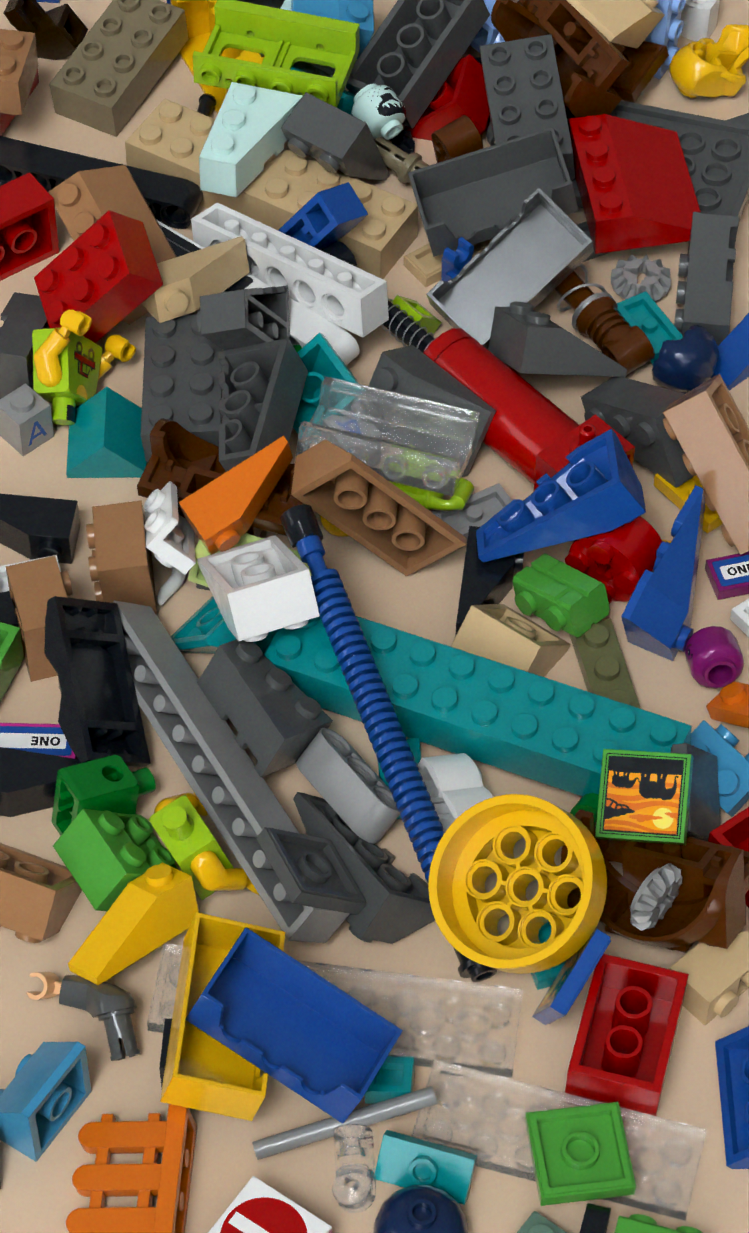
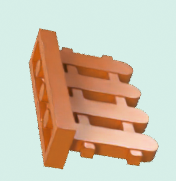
[66,1104,197,1233]

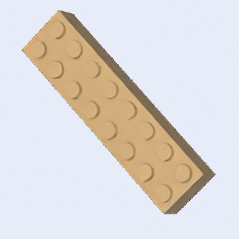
[125,98,418,279]

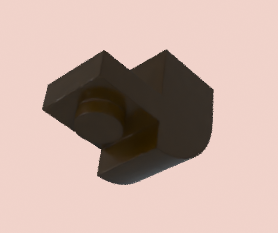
[3,0,88,60]

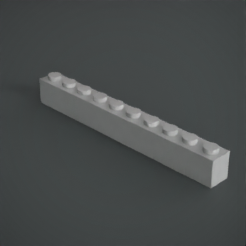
[113,600,349,943]

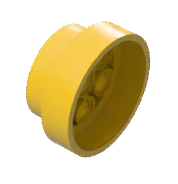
[428,794,607,974]

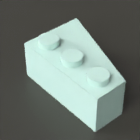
[199,82,303,197]

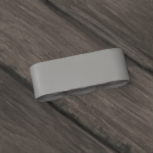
[296,728,400,844]

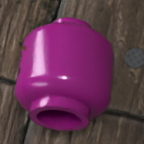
[685,626,744,688]

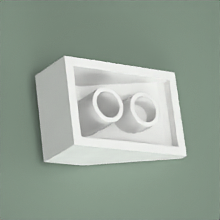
[197,535,320,642]

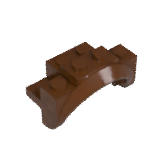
[491,0,630,117]
[137,418,303,537]
[561,809,749,953]

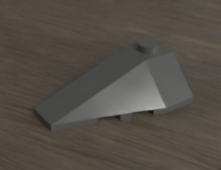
[293,792,435,944]

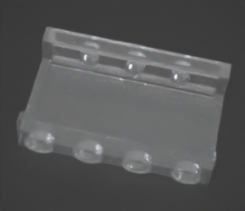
[296,376,480,496]

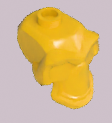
[669,24,749,98]

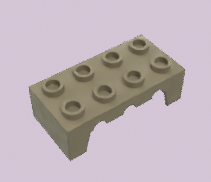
[49,0,189,137]

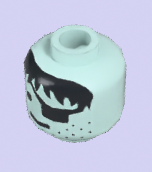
[352,84,407,140]

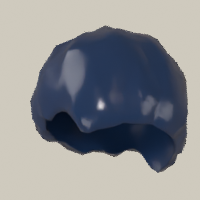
[652,325,719,394]

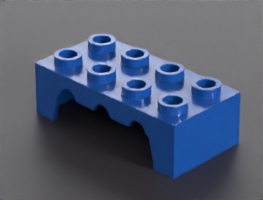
[186,927,403,1124]

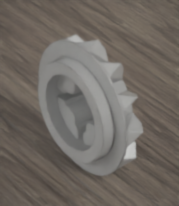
[611,254,671,301]
[630,863,683,931]

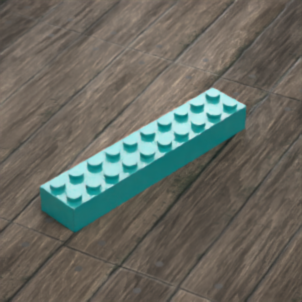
[264,616,692,796]

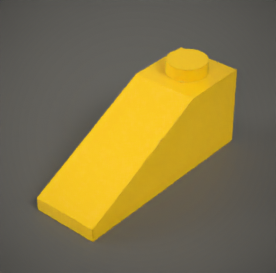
[68,862,199,985]

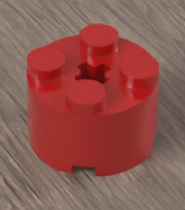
[565,516,662,604]

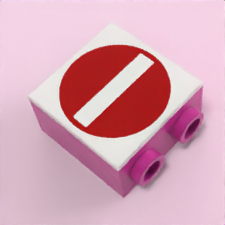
[208,1176,332,1233]

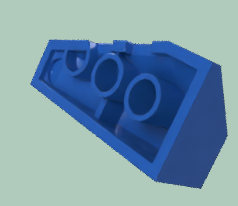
[476,429,646,562]
[621,485,705,661]

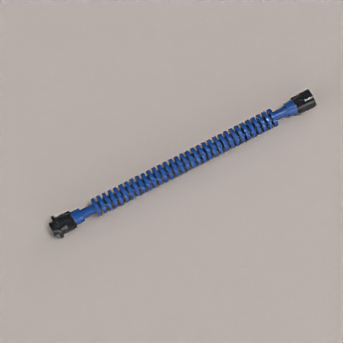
[280,504,497,982]

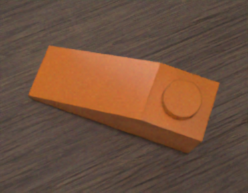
[178,435,293,555]

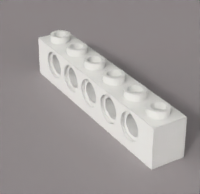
[191,202,389,337]

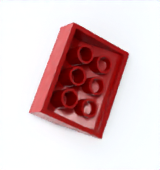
[568,114,701,254]

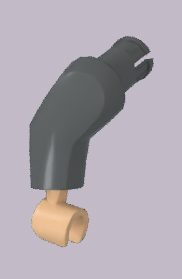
[26,972,140,1061]

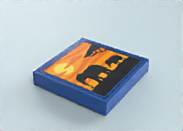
[532,929,611,1025]

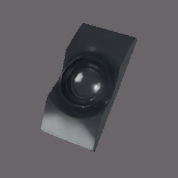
[44,596,151,767]

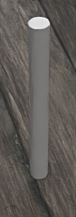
[252,1086,438,1160]

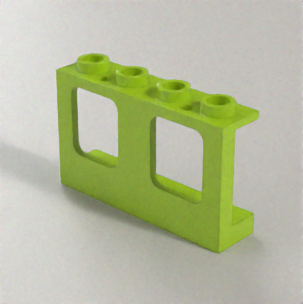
[193,0,360,108]

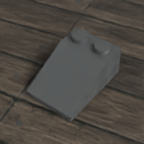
[281,92,389,181]
[488,301,627,377]
[358,345,496,477]

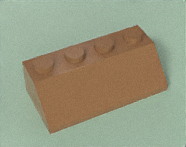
[48,165,177,325]
[663,374,749,555]
[291,439,467,576]
[0,843,82,943]

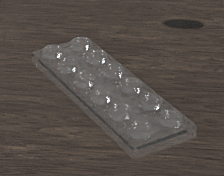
[411,1059,707,1221]

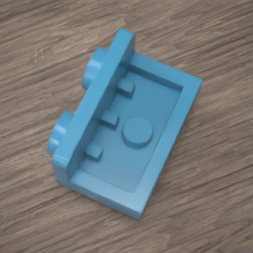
[691,720,749,817]

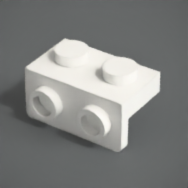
[144,481,196,574]

